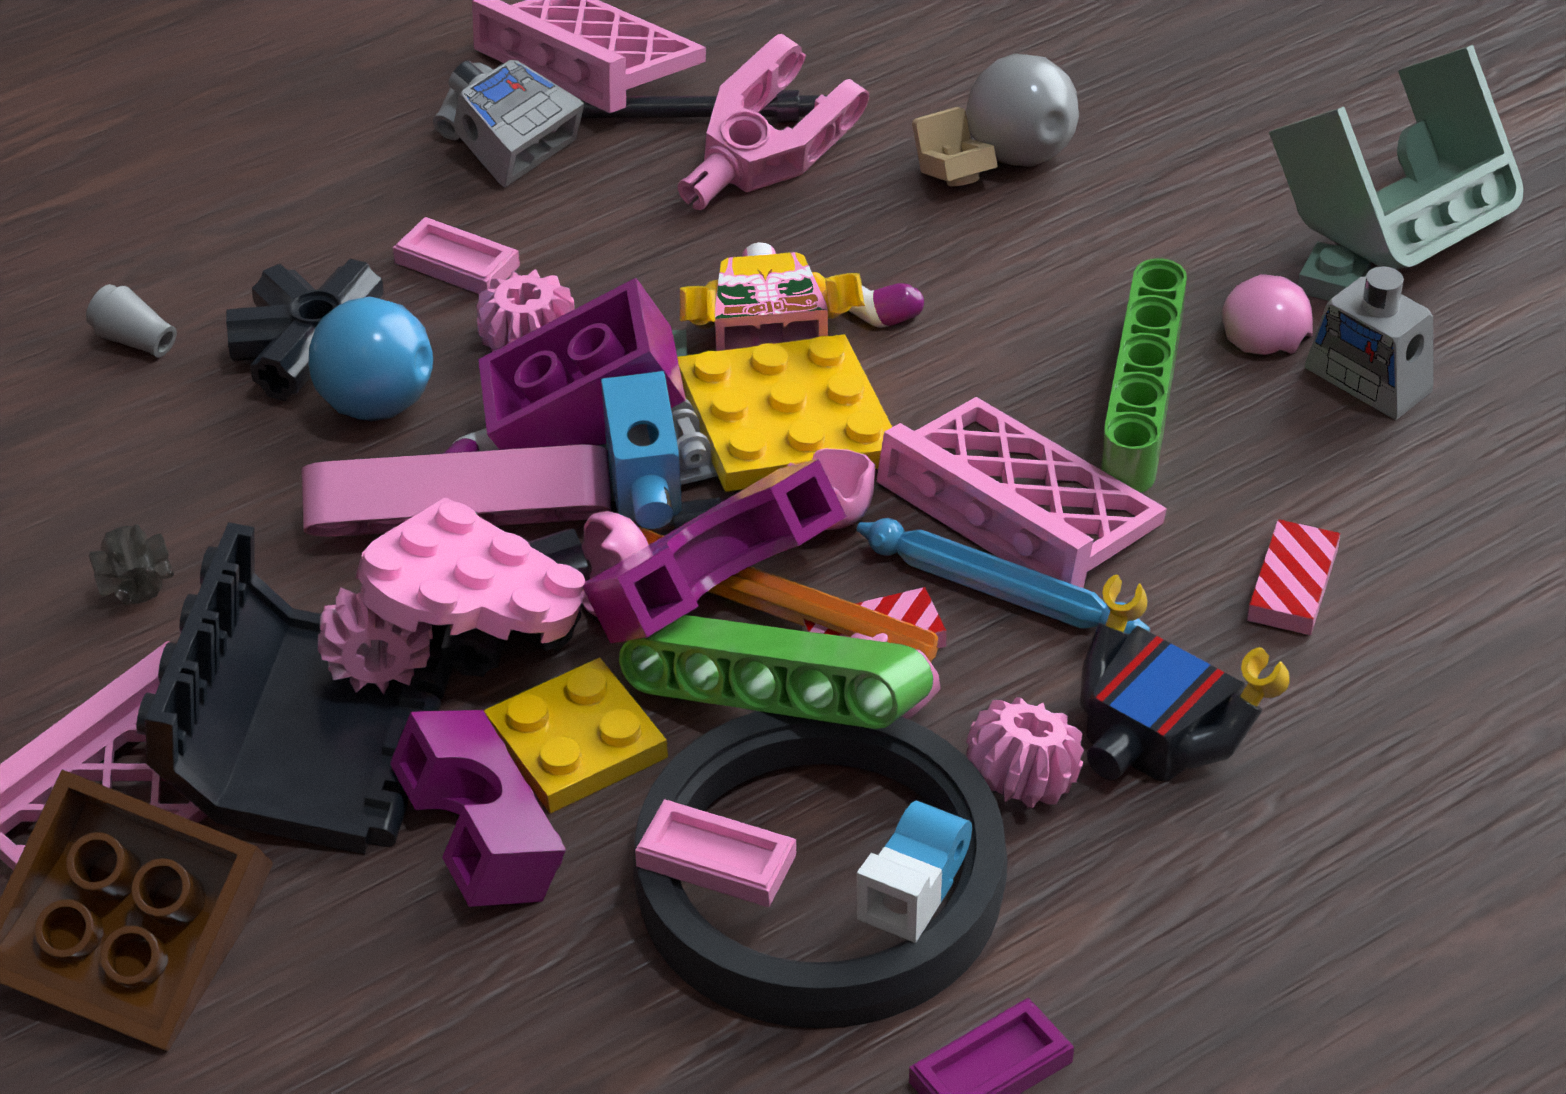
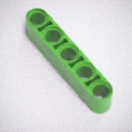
[1101,258,1187,493]
[619,615,933,729]

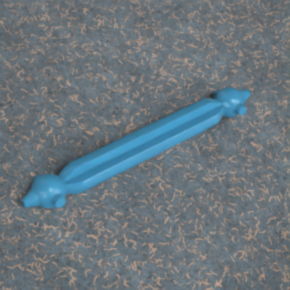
[857,518,1150,634]

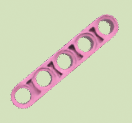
[301,445,612,537]

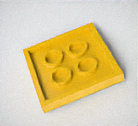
[677,334,892,492]

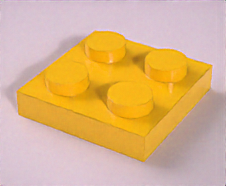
[483,657,668,814]

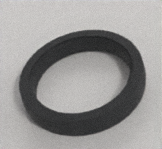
[633,711,1008,1028]

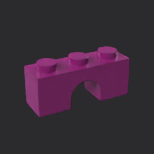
[390,710,566,907]

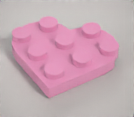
[356,497,585,643]

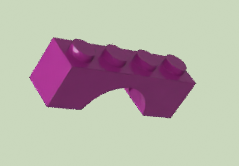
[583,459,847,643]

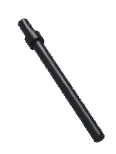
[580,90,828,122]

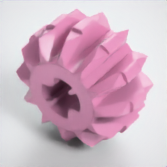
[477,269,575,351]
[318,585,433,695]
[966,697,1084,808]

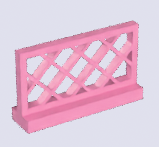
[472,0,706,113]
[877,397,1167,588]
[0,641,207,871]

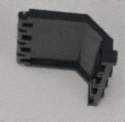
[136,522,453,854]

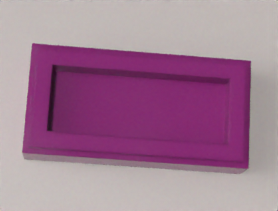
[909,997,1074,1094]

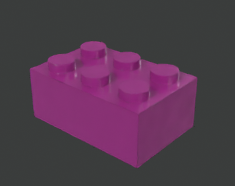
[478,278,686,450]

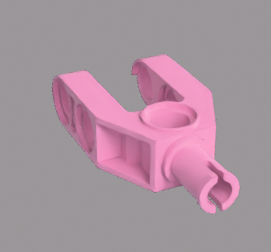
[677,34,869,210]

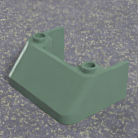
[1269,45,1523,270]

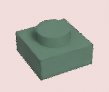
[1298,241,1372,301]

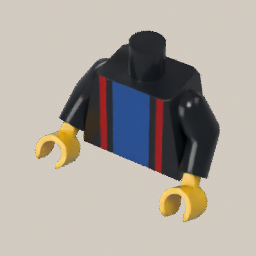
[1080,575,1290,781]

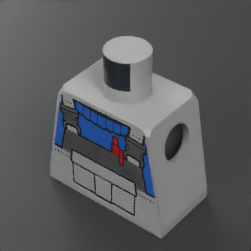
[448,60,584,188]
[1305,266,1434,420]

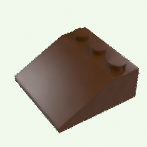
[0,769,273,1052]

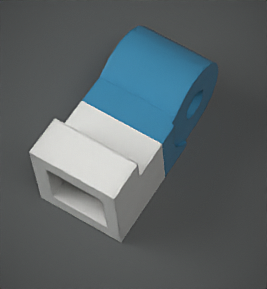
[857,800,972,943]

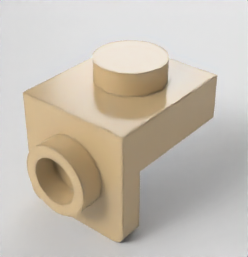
[912,107,998,186]

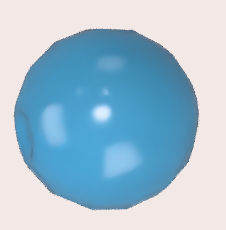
[308,296,433,421]

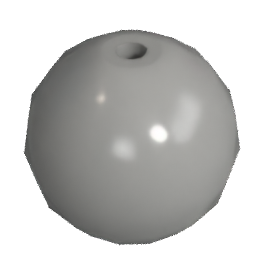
[967,54,1079,167]

